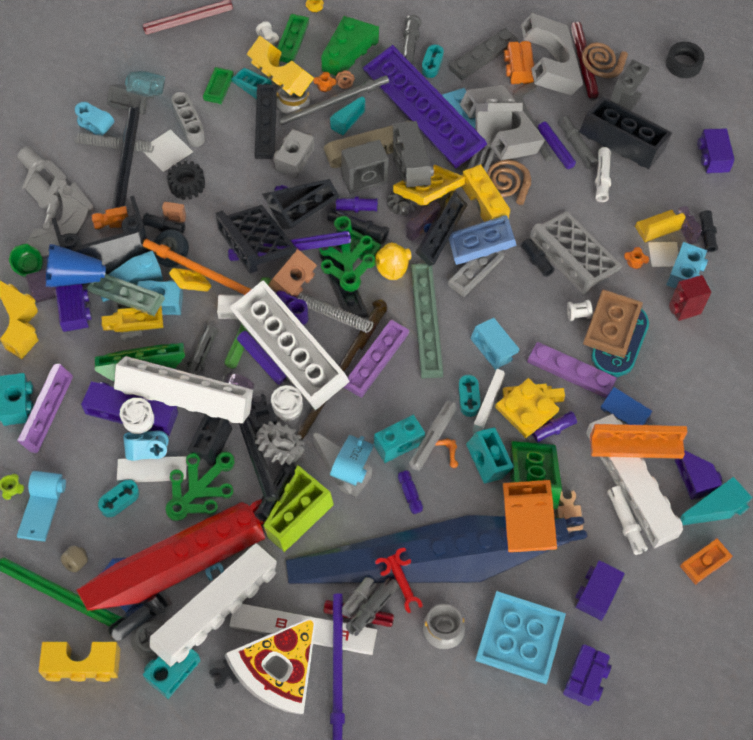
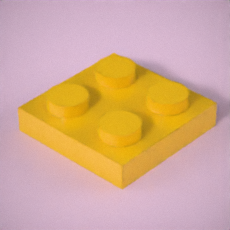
[495,378,559,438]

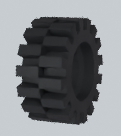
[167,161,205,200]

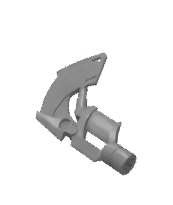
[17,146,93,258]

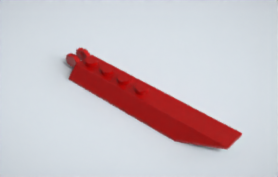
[76,499,265,611]

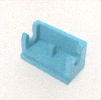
[470,318,520,370]

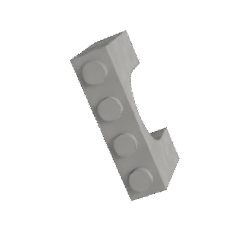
[521,13,583,96]
[460,85,545,160]

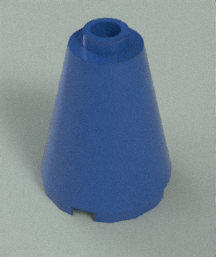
[45,244,106,287]

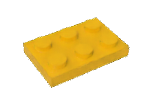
[393,165,465,205]

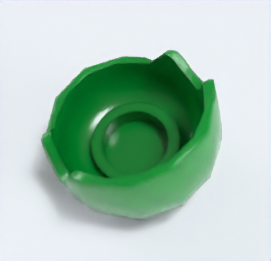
[9,244,44,278]

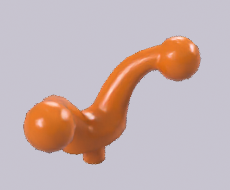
[435,438,458,468]

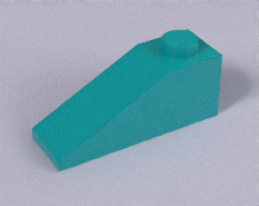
[680,477,753,526]

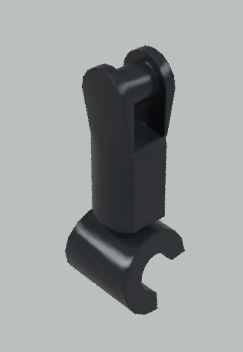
[108,590,173,641]

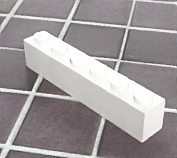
[114,356,253,423]
[586,414,683,548]
[150,543,277,667]

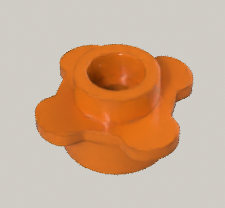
[313,72,336,92]
[624,247,649,269]

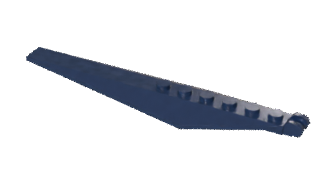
[286,515,588,584]

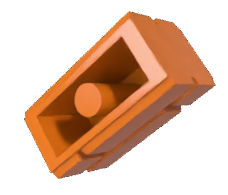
[504,41,534,84]

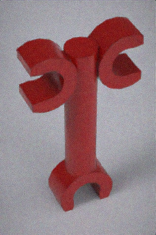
[375,548,422,613]

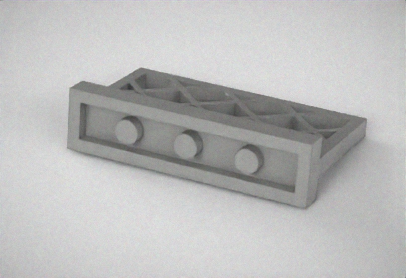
[529,211,622,295]

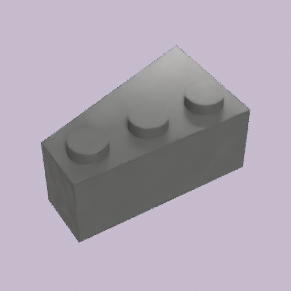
[393,121,434,187]

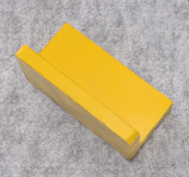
[635,210,686,242]

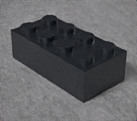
[579,97,672,169]

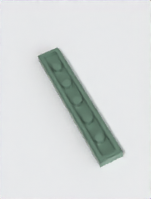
[411,263,443,379]

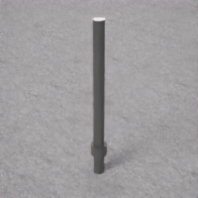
[278,75,389,126]

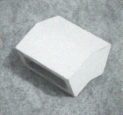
[217,294,244,320]

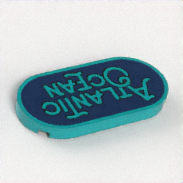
[591,308,649,378]

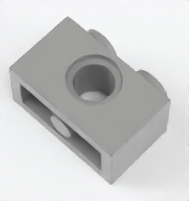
[273,129,314,179]

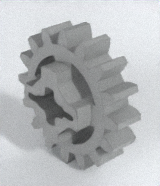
[255,421,304,465]

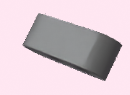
[171,92,205,147]

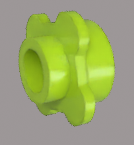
[0,474,24,500]

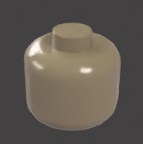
[61,546,88,573]

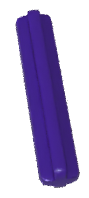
[538,121,576,169]
[237,331,287,385]

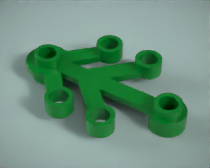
[319,216,376,292]
[165,452,235,521]

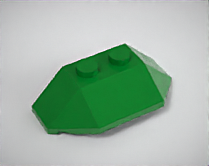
[94,343,185,382]

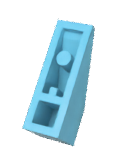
[101,251,163,302]

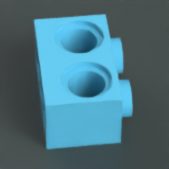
[666,242,708,289]

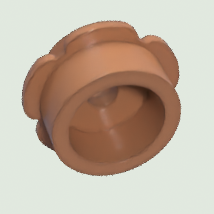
[336,70,355,89]

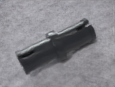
[699,210,718,253]
[142,213,186,234]
[521,238,555,277]

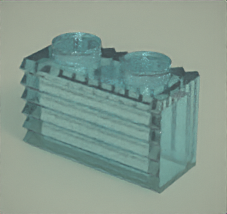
[125,71,165,97]

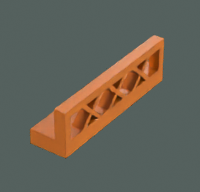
[590,424,687,459]

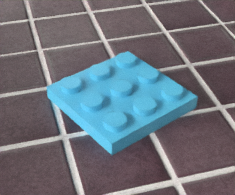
[475,591,566,684]

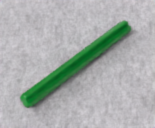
[0,557,122,626]

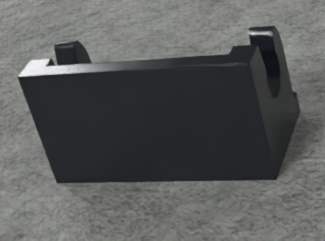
[188,414,233,466]

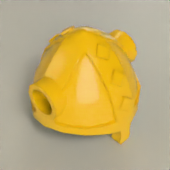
[375,242,411,280]

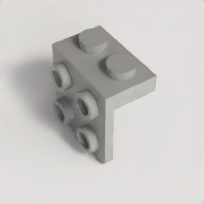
[475,99,523,144]

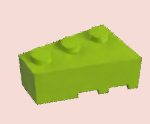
[263,466,334,552]

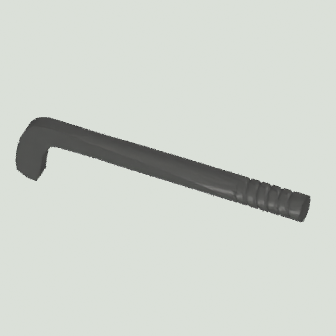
[514,83,553,162]

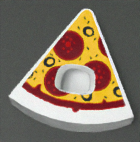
[225,619,315,715]

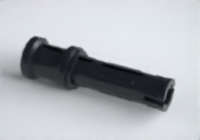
[327,208,389,245]

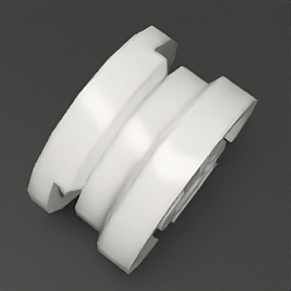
[271,385,303,421]
[120,398,154,434]

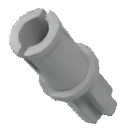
[342,577,377,618]

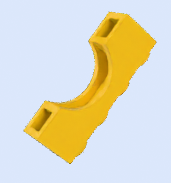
[247,36,314,97]

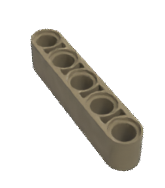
[323,121,411,168]

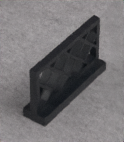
[216,205,296,274]

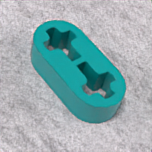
[421,45,444,78]
[458,375,480,417]
[98,480,140,517]

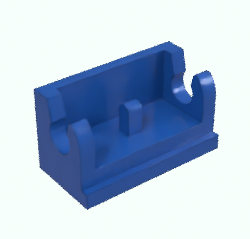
[600,387,652,425]

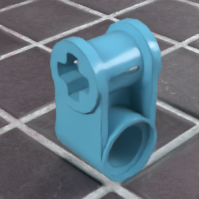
[75,102,114,136]
[123,431,169,461]

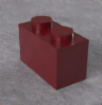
[669,275,712,321]

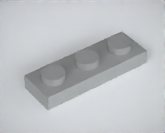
[448,251,504,297]

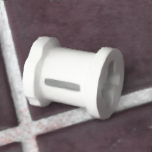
[256,21,279,46]
[567,300,592,321]

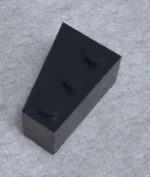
[262,179,340,229]

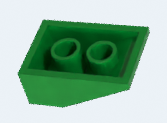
[510,441,562,509]

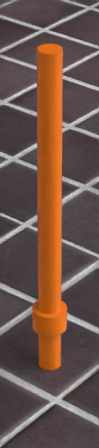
[143,239,252,295]

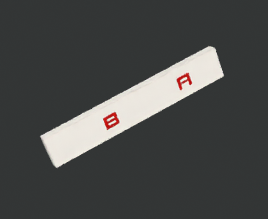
[229,604,377,655]

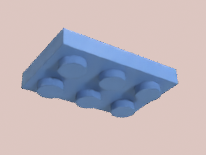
[449,215,517,265]

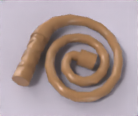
[582,42,628,78]
[487,159,531,205]

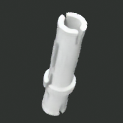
[595,147,611,202]
[607,486,648,555]

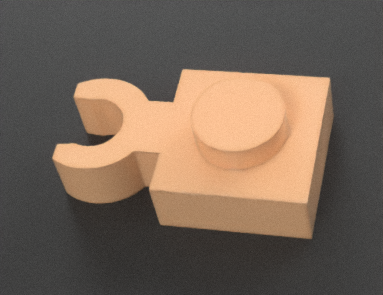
[556,490,583,531]

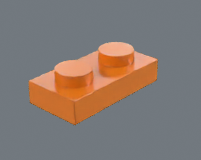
[680,538,733,585]

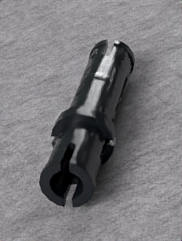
[255,462,296,522]

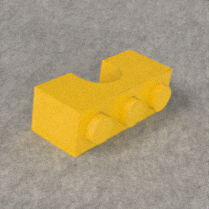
[461,164,510,222]
[39,642,121,682]

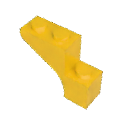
[0,281,39,359]

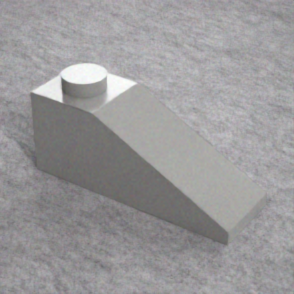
[313,432,372,497]

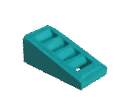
[231,68,272,99]
[330,96,365,136]

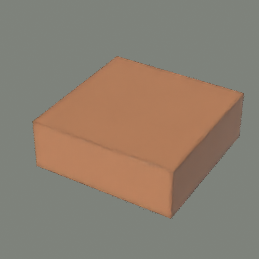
[162,202,186,222]

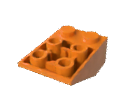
[503,480,557,552]

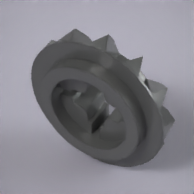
[387,190,419,216]
[131,619,164,658]

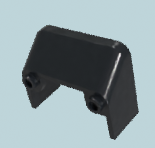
[52,196,151,285]

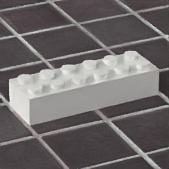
[230,280,350,410]

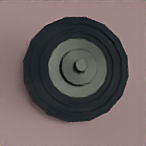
[151,230,189,267]

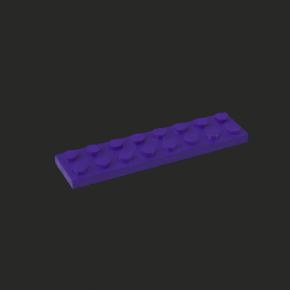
[363,45,487,169]

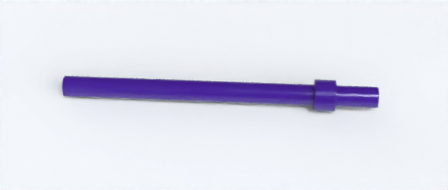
[330,593,345,740]

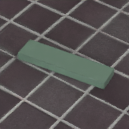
[86,274,165,316]

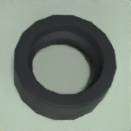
[666,41,705,79]

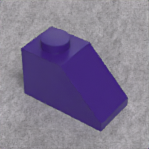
[674,450,722,500]

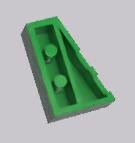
[321,16,379,76]

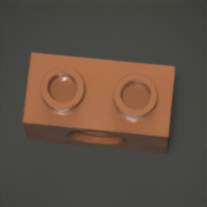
[268,249,317,297]

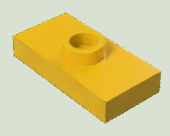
[169,268,212,292]

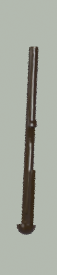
[296,299,388,440]

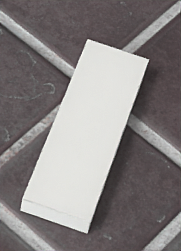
[472,369,505,434]
[117,456,187,483]

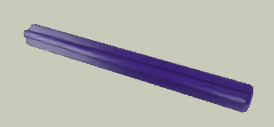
[228,231,351,261]

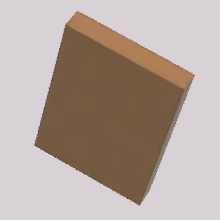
[583,289,643,358]

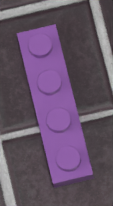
[344,320,409,398]
[527,342,617,398]
[17,364,73,453]

